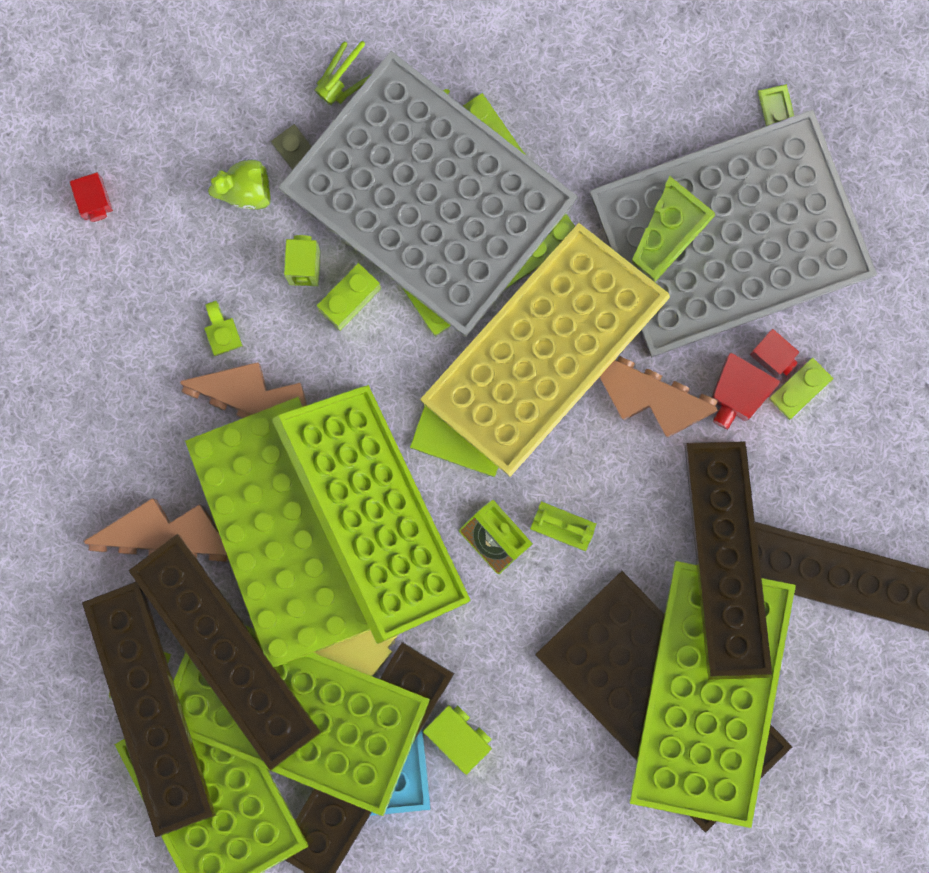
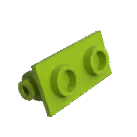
[530,501,597,552]

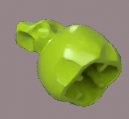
[208,159,271,210]

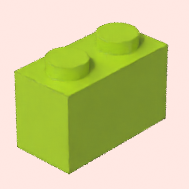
[284,235,321,287]
[316,263,381,331]
[423,705,492,775]

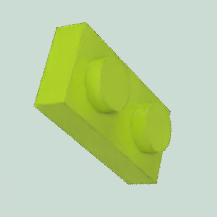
[769,357,834,420]

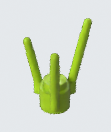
[314,41,372,106]

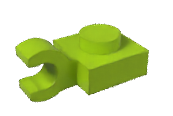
[204,301,243,357]

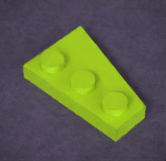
[632,176,715,282]

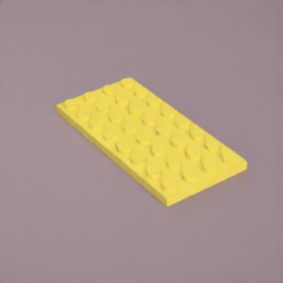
[420,223,670,477]

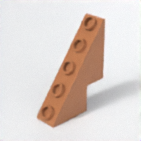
[600,356,718,438]
[180,362,307,418]
[84,498,227,562]

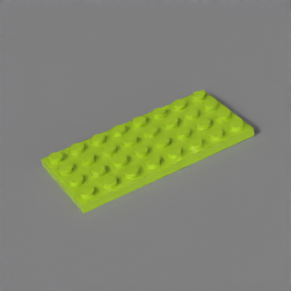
[272,385,471,644]
[185,397,370,667]
[629,561,796,828]
[173,626,430,816]

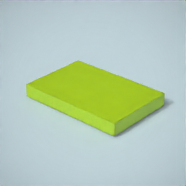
[410,405,498,478]

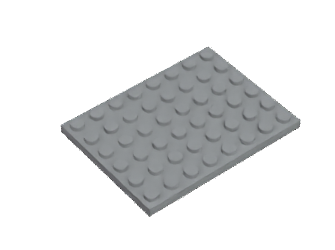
[279,51,578,337]
[590,110,877,358]

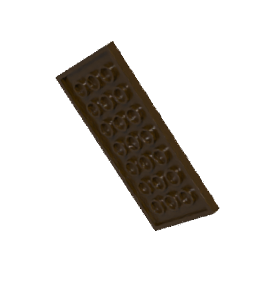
[535,571,793,833]

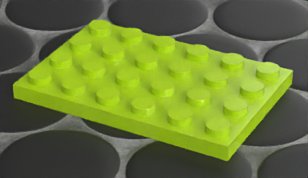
[114,738,308,873]

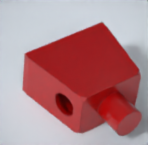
[711,353,780,430]

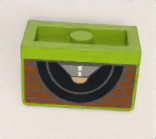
[459,500,533,574]

